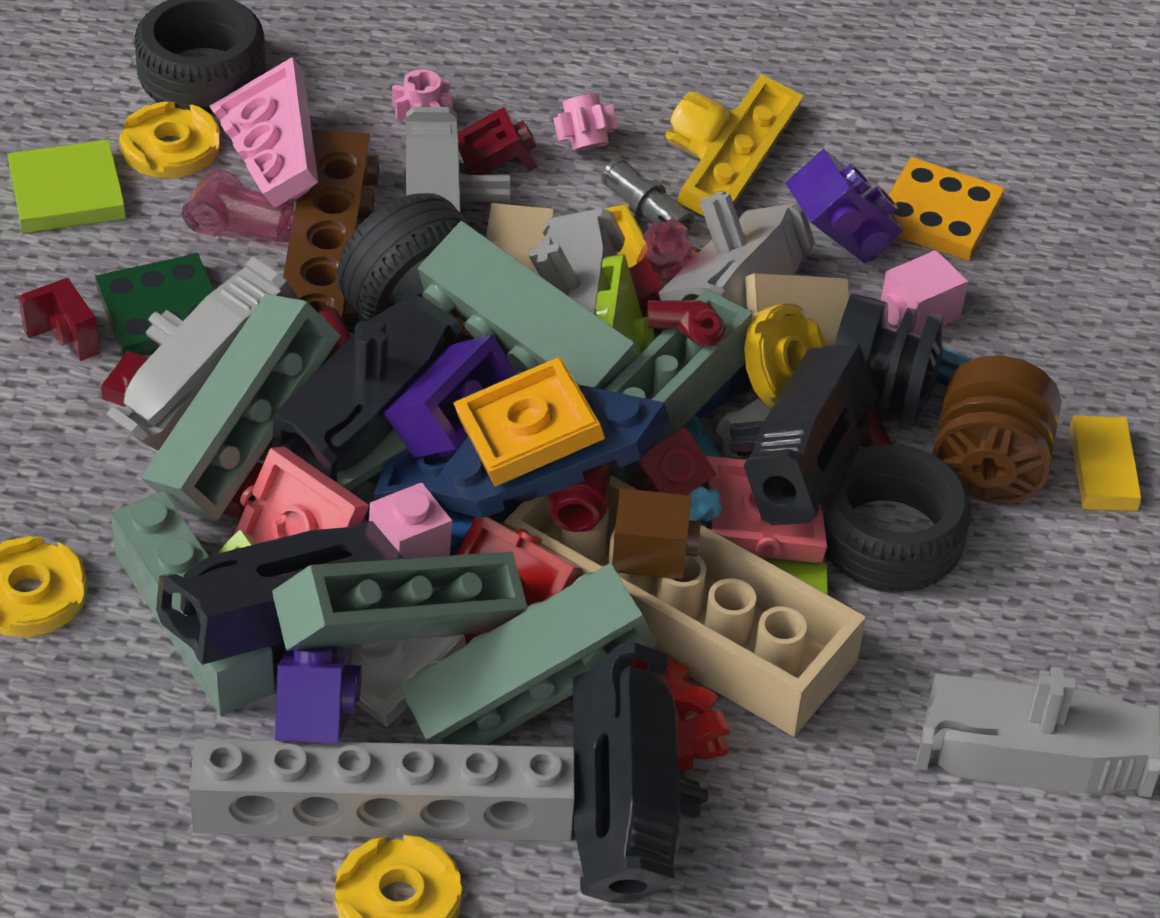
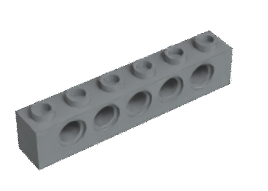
[189,739,574,841]

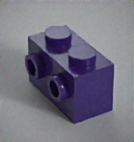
[785,148,904,263]
[383,335,517,458]
[275,646,362,744]

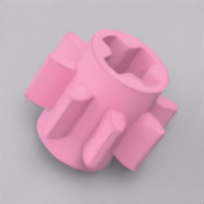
[392,69,453,123]
[553,94,618,152]

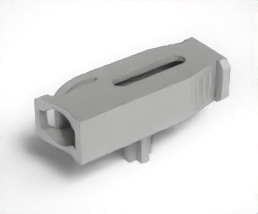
[406,107,510,212]
[659,191,815,309]
[519,208,625,372]
[106,256,300,454]
[915,667,1160,797]

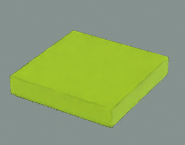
[7,139,126,234]

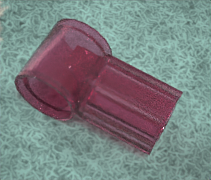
[182,168,294,243]
[636,218,701,284]

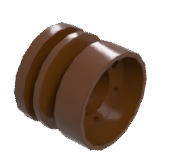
[932,355,1062,505]

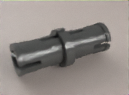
[601,157,694,241]

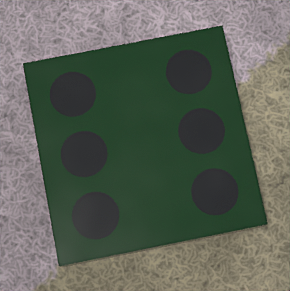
[95,253,214,357]

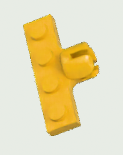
[665,74,804,216]

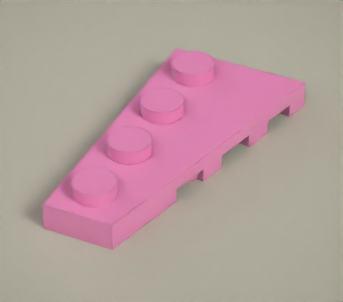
[210,57,318,208]

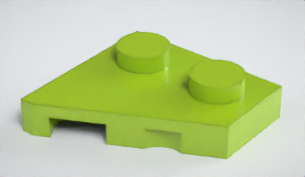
[595,254,654,357]

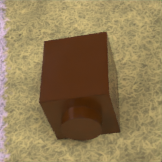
[612,488,701,580]

